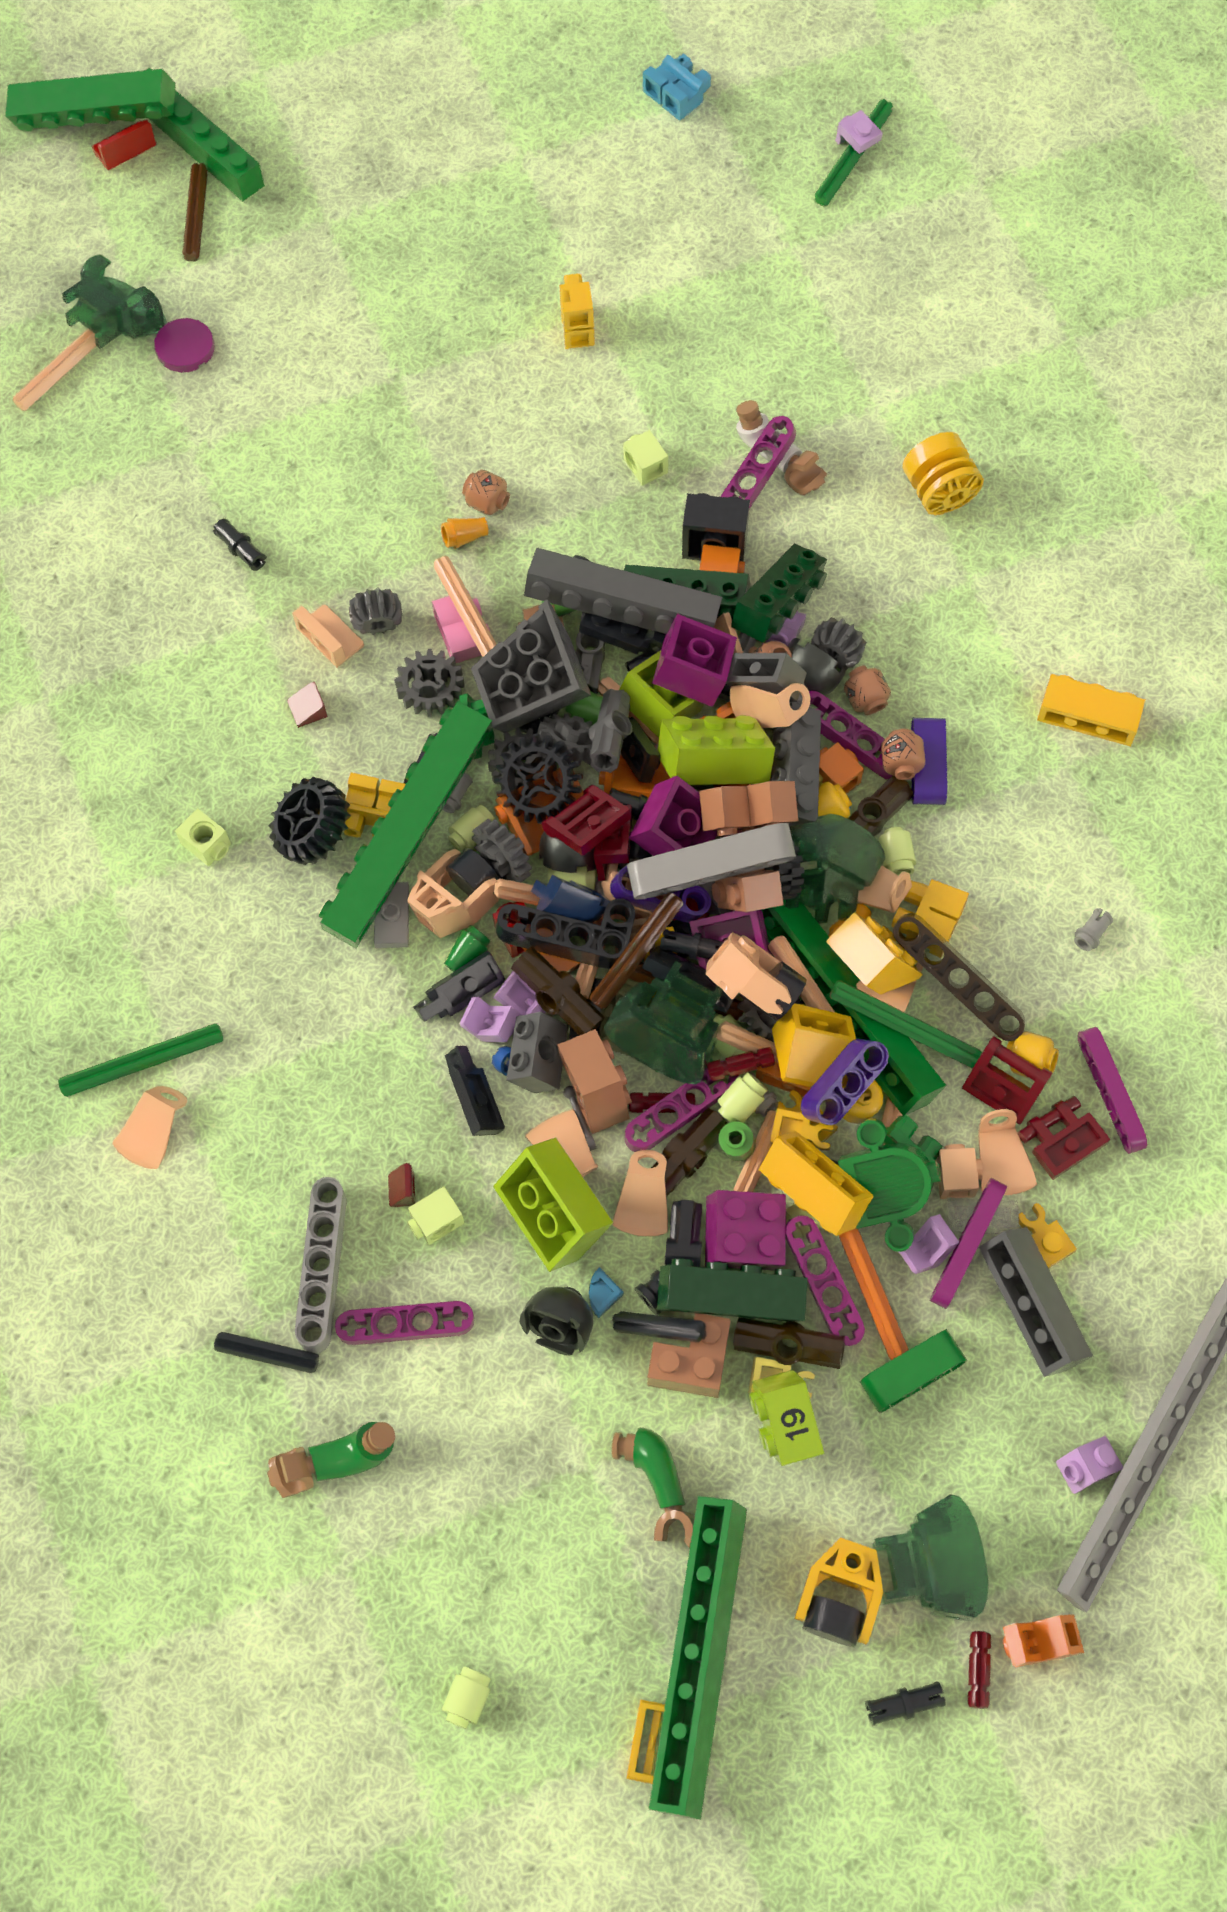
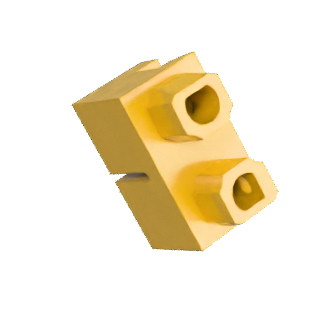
[559,273,595,349]
[344,772,406,838]
[891,879,969,958]

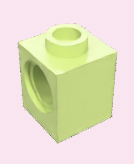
[623,430,668,486]
[175,808,231,867]
[407,1186,465,1245]

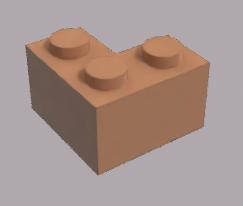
[699,781,798,837]
[711,840,783,912]
[557,1029,632,1134]
[647,1313,731,1398]

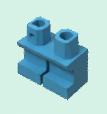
[643,53,711,121]

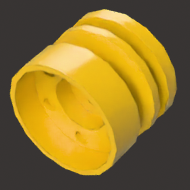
[902,432,984,516]

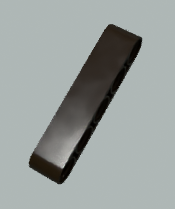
[893,913,1025,1041]

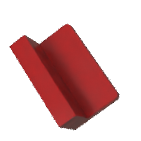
[92,119,157,171]

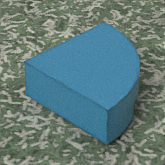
[589,1267,624,1319]

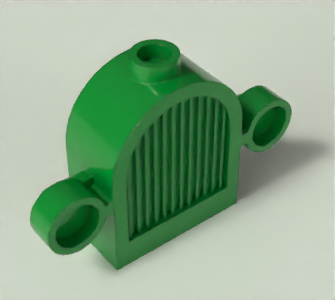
[838,1118,941,1252]

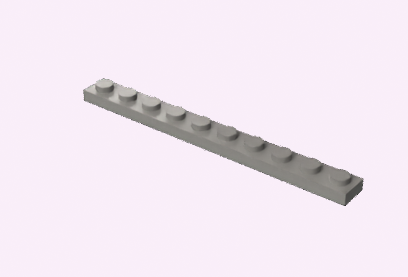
[1057,1278,1227,1612]

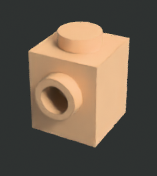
[936,1144,983,1199]

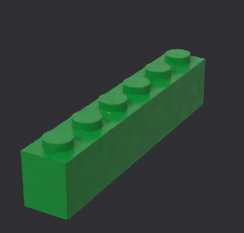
[146,67,265,202]
[5,68,176,132]

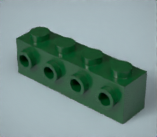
[731,543,827,643]
[624,565,751,620]
[657,1259,808,1322]

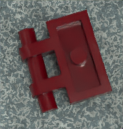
[1018,1096,1111,1180]

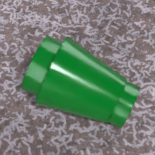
[444,925,491,972]

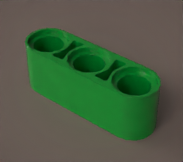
[860,1329,967,1413]

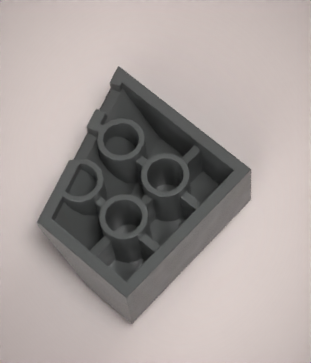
[471,599,591,733]

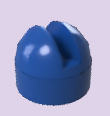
[492,1046,511,1076]

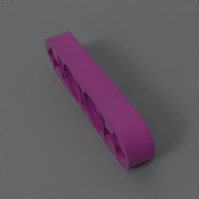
[720,416,796,509]
[809,691,896,780]
[1077,1027,1147,1154]
[624,1061,738,1152]
[930,1178,1007,1309]
[786,1215,865,1346]
[335,1301,475,1345]

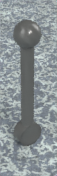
[563,1086,597,1151]

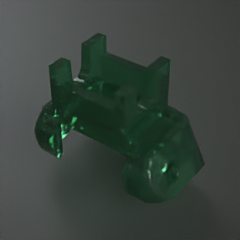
[62,254,167,349]
[785,814,885,924]
[604,961,723,1084]
[872,1494,988,1621]

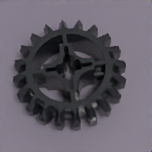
[494,734,583,824]
[269,776,351,865]

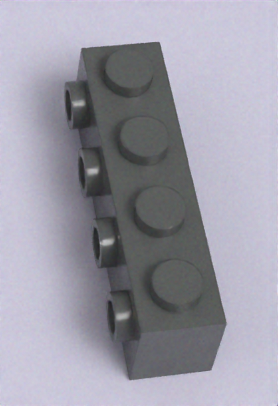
[771,702,821,840]
[979,1227,1093,1377]

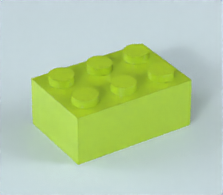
[657,715,775,785]
[493,1137,613,1272]

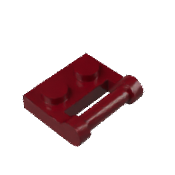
[542,785,631,856]
[962,1036,1053,1125]

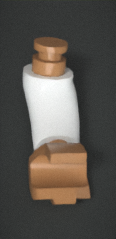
[736,400,827,495]

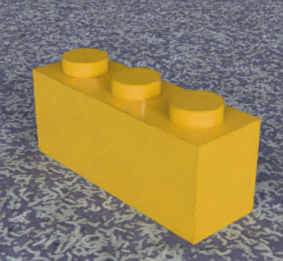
[1037,674,1146,747]
[759,1131,874,1236]

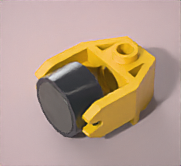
[794,1537,883,1647]

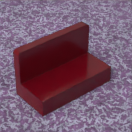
[594,805,633,881]

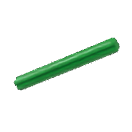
[814,99,893,207]
[830,981,982,1068]
[58,1023,223,1097]

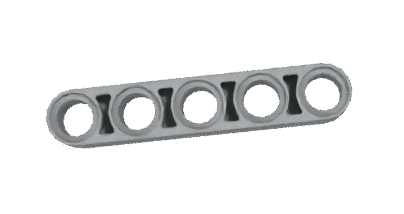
[627,823,796,900]
[295,1177,347,1353]

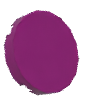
[154,318,215,373]

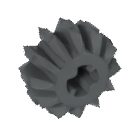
[349,588,402,635]
[811,617,867,671]

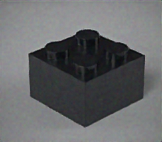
[682,493,750,562]

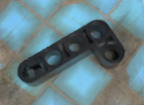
[496,898,635,969]

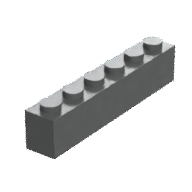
[524,548,722,634]

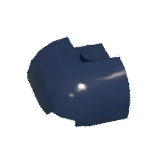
[531,875,611,923]

